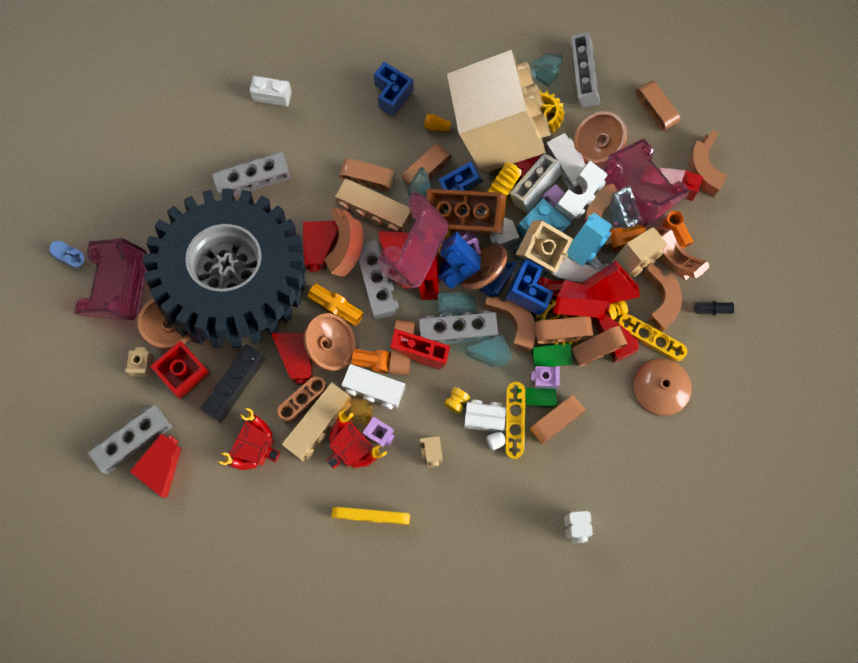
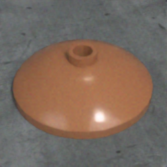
[574,111,628,164]
[460,244,508,290]
[137,298,191,349]
[304,313,356,371]
[633,359,692,416]

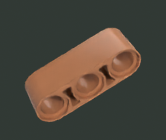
[635,81,680,131]
[401,143,452,191]
[339,159,395,191]
[535,317,594,344]
[389,320,415,376]
[571,326,627,367]
[277,376,327,423]
[530,395,586,444]

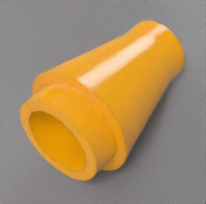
[424,113,451,132]

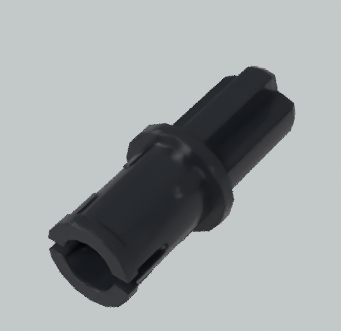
[694,301,734,316]

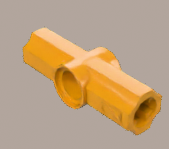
[307,283,364,327]

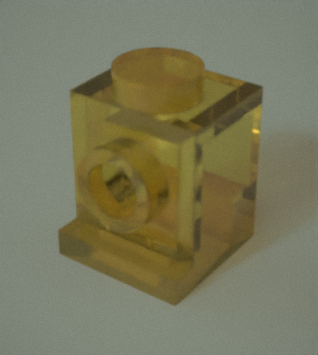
[351,399,373,424]

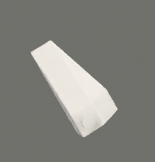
[551,255,609,282]

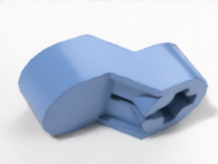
[50,241,84,269]

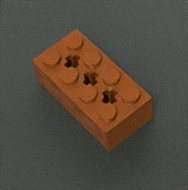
[423,189,506,235]

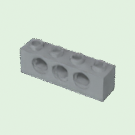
[571,32,600,109]
[212,152,292,200]
[358,240,399,321]
[419,311,498,344]
[88,405,173,475]

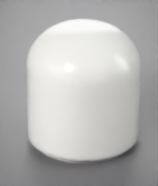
[486,431,506,450]

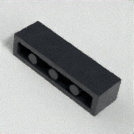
[200,344,266,423]

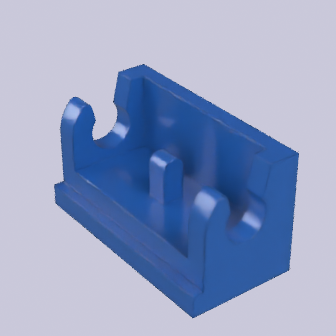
[480,261,517,297]

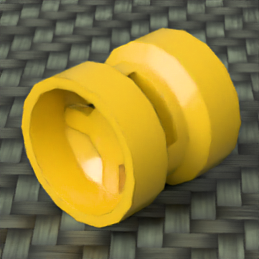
[605,301,628,320]
[444,387,470,414]

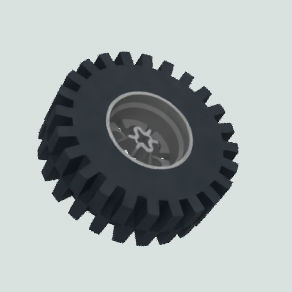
[143,188,306,348]

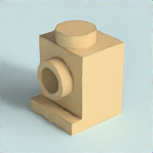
[125,347,152,377]
[420,436,443,468]

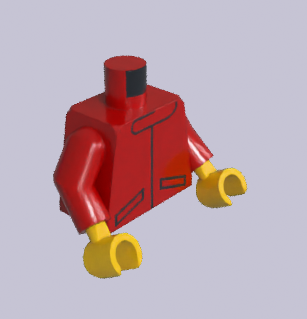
[217,407,281,470]
[326,408,387,469]

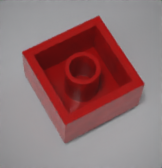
[150,340,211,399]

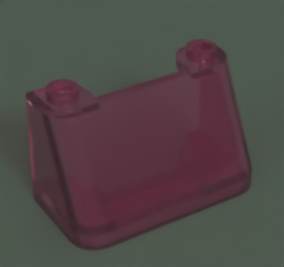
[603,138,690,227]
[378,191,448,288]
[74,238,147,321]

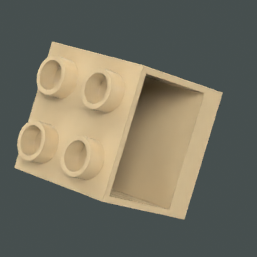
[447,50,551,174]

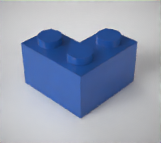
[374,62,414,117]
[438,161,484,214]
[438,232,481,289]
[505,259,554,316]

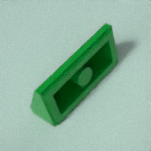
[531,343,573,369]
[517,387,557,408]

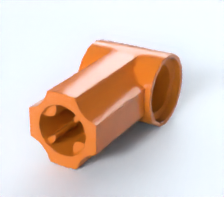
[662,211,694,249]
[609,225,646,251]
[351,349,391,373]

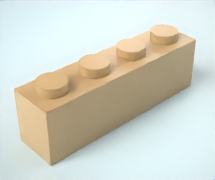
[335,178,412,233]
[282,383,351,462]

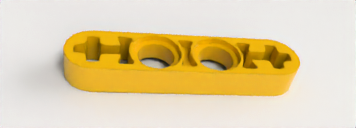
[618,314,687,362]
[506,381,525,459]
[331,507,410,525]

